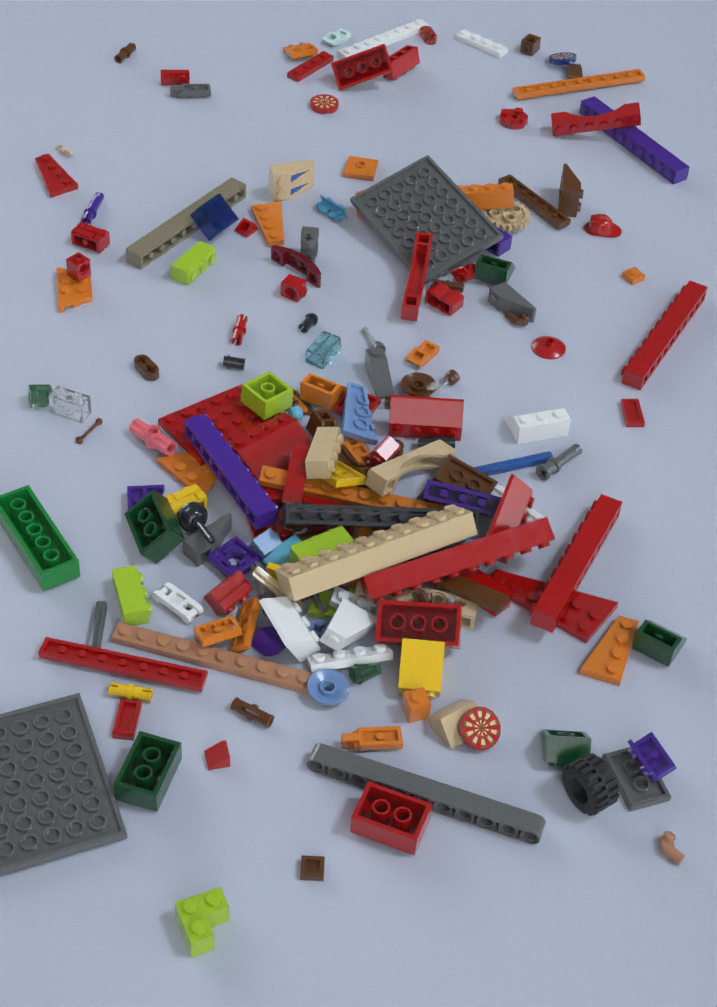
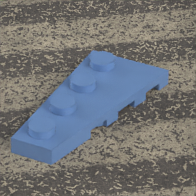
[341,381,378,446]

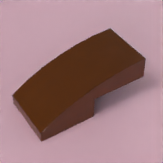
[566,63,583,79]

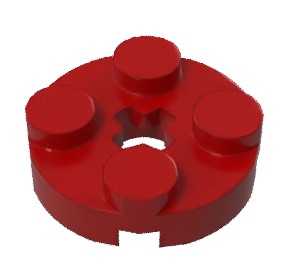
[499,107,528,130]

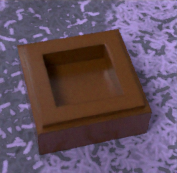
[300,855,325,881]

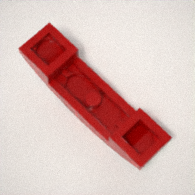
[281,442,311,505]

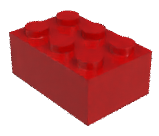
[350,781,432,856]

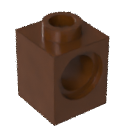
[520,33,541,56]

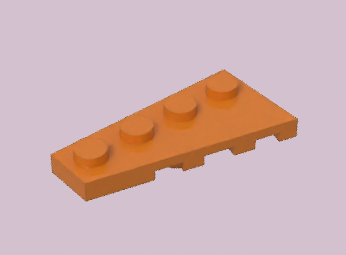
[251,201,284,247]
[579,616,639,686]

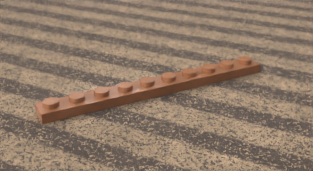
[111,622,313,695]

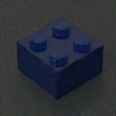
[190,193,239,241]

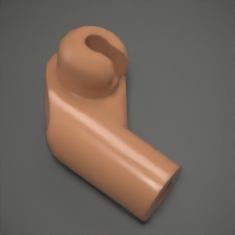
[659,831,685,865]

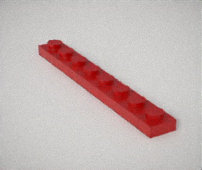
[38,637,208,693]

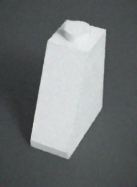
[320,598,377,651]

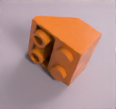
[300,372,346,411]

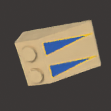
[269,159,315,202]

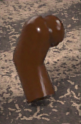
[505,311,530,326]

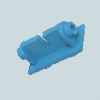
[316,195,348,221]

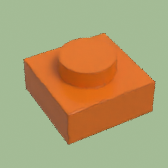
[622,267,645,285]

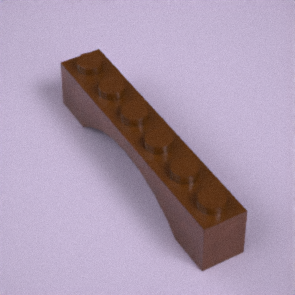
[306,409,374,489]

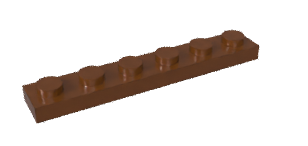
[498,174,571,230]

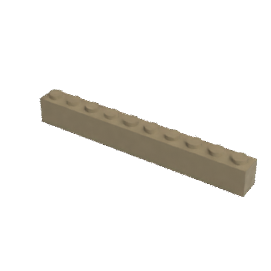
[126,177,246,269]

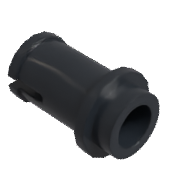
[298,313,318,333]
[223,355,245,370]

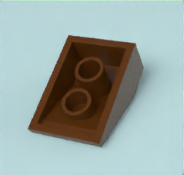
[558,164,584,218]

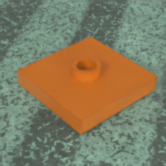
[343,156,379,181]

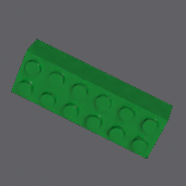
[0,485,80,591]

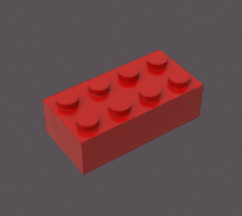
[375,600,463,649]

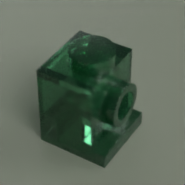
[28,384,56,409]

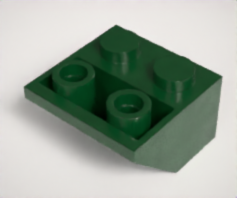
[474,254,515,285]
[632,619,687,667]

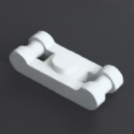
[152,582,204,624]

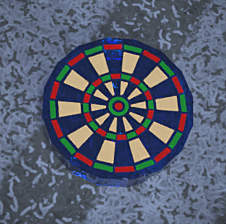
[549,52,577,65]

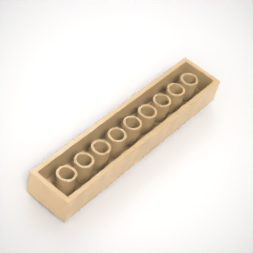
[275,504,478,601]

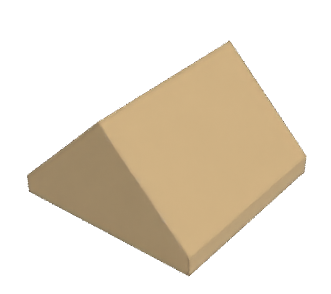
[425,699,477,750]

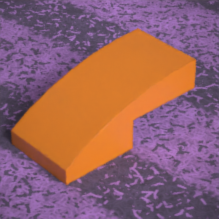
[406,339,440,367]

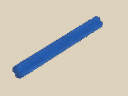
[473,451,553,476]

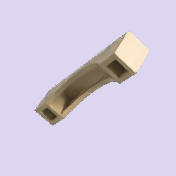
[365,439,457,496]

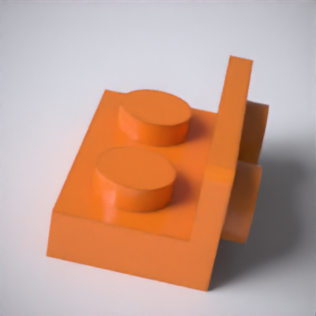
[193,615,242,647]

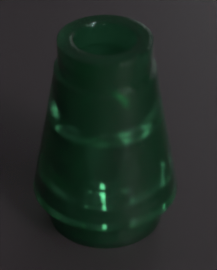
[349,662,382,684]

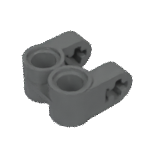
[300,226,319,263]

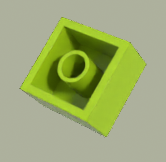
[241,371,294,420]

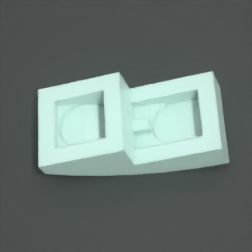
[322,28,351,46]

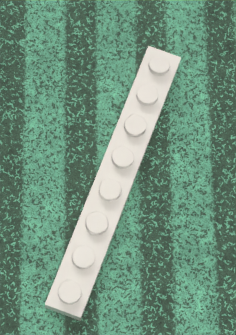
[338,19,429,59]

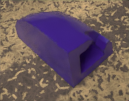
[251,626,286,657]

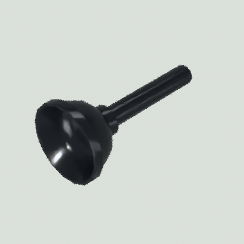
[177,502,215,544]

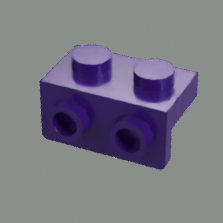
[627,732,677,783]

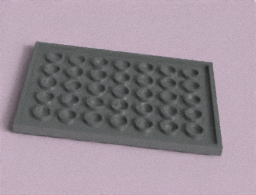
[350,155,504,285]
[0,693,127,876]

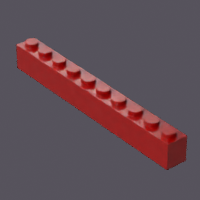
[621,280,708,390]
[529,494,623,633]
[359,517,555,604]

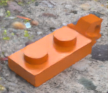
[341,726,403,751]

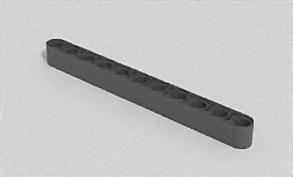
[306,743,546,844]

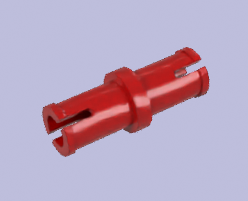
[231,314,248,346]

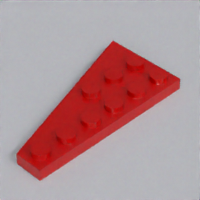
[490,569,619,644]

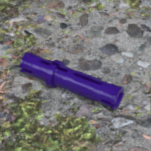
[81,192,104,224]

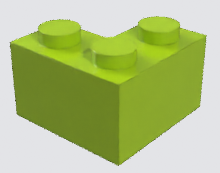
[175,887,229,958]

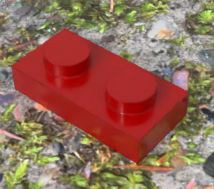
[161,70,190,85]

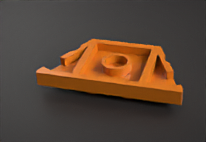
[57,267,93,313]
[156,452,218,495]

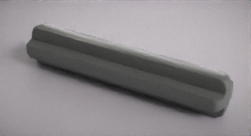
[89,601,108,648]

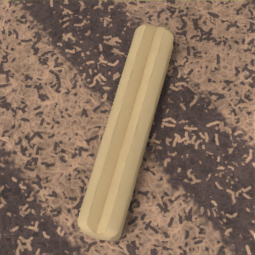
[251,566,303,607]

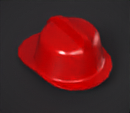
[584,214,622,238]

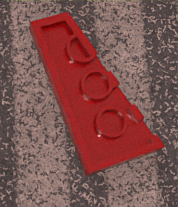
[35,154,78,198]

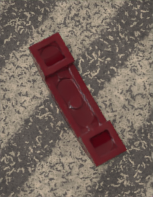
[271,245,321,288]

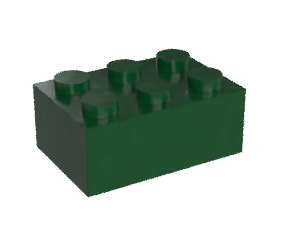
[124,490,185,564]
[113,731,182,812]

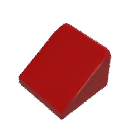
[234,218,259,237]
[204,740,230,770]

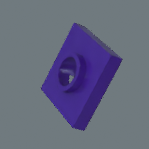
[206,536,262,577]

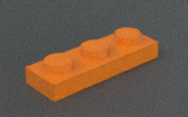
[229,597,261,653]

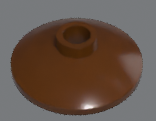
[401,372,436,397]

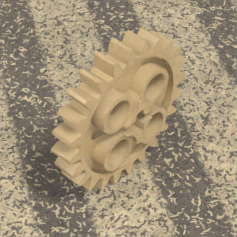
[480,201,530,233]

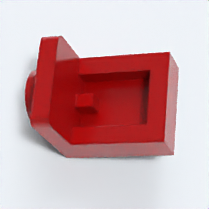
[451,263,475,283]

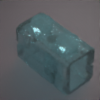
[305,331,342,369]

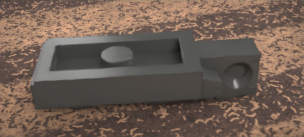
[170,84,211,98]

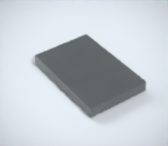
[602,747,671,812]

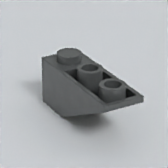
[183,513,232,567]

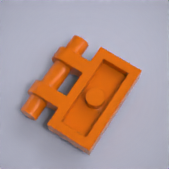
[283,42,318,60]

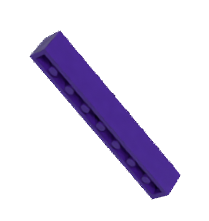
[184,413,278,530]

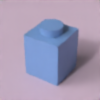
[249,528,282,560]

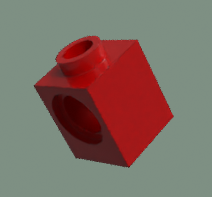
[66,252,91,283]
[281,274,308,302]

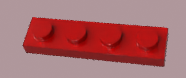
[287,51,334,82]

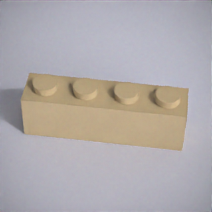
[305,427,344,479]

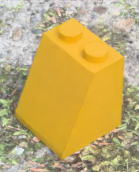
[397,638,445,699]

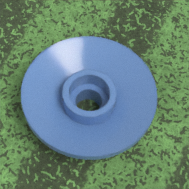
[307,669,350,705]

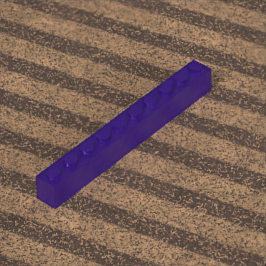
[579,96,690,185]

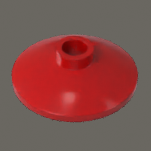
[532,336,566,359]

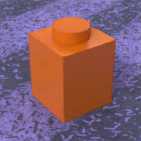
[401,687,431,724]

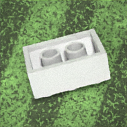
[505,408,571,444]
[259,596,321,663]

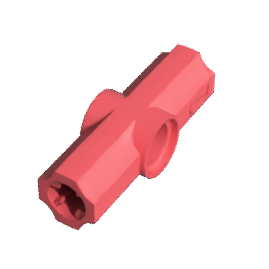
[129,418,177,457]

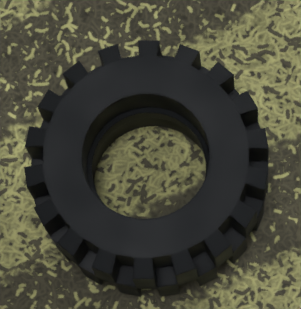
[561,753,619,816]

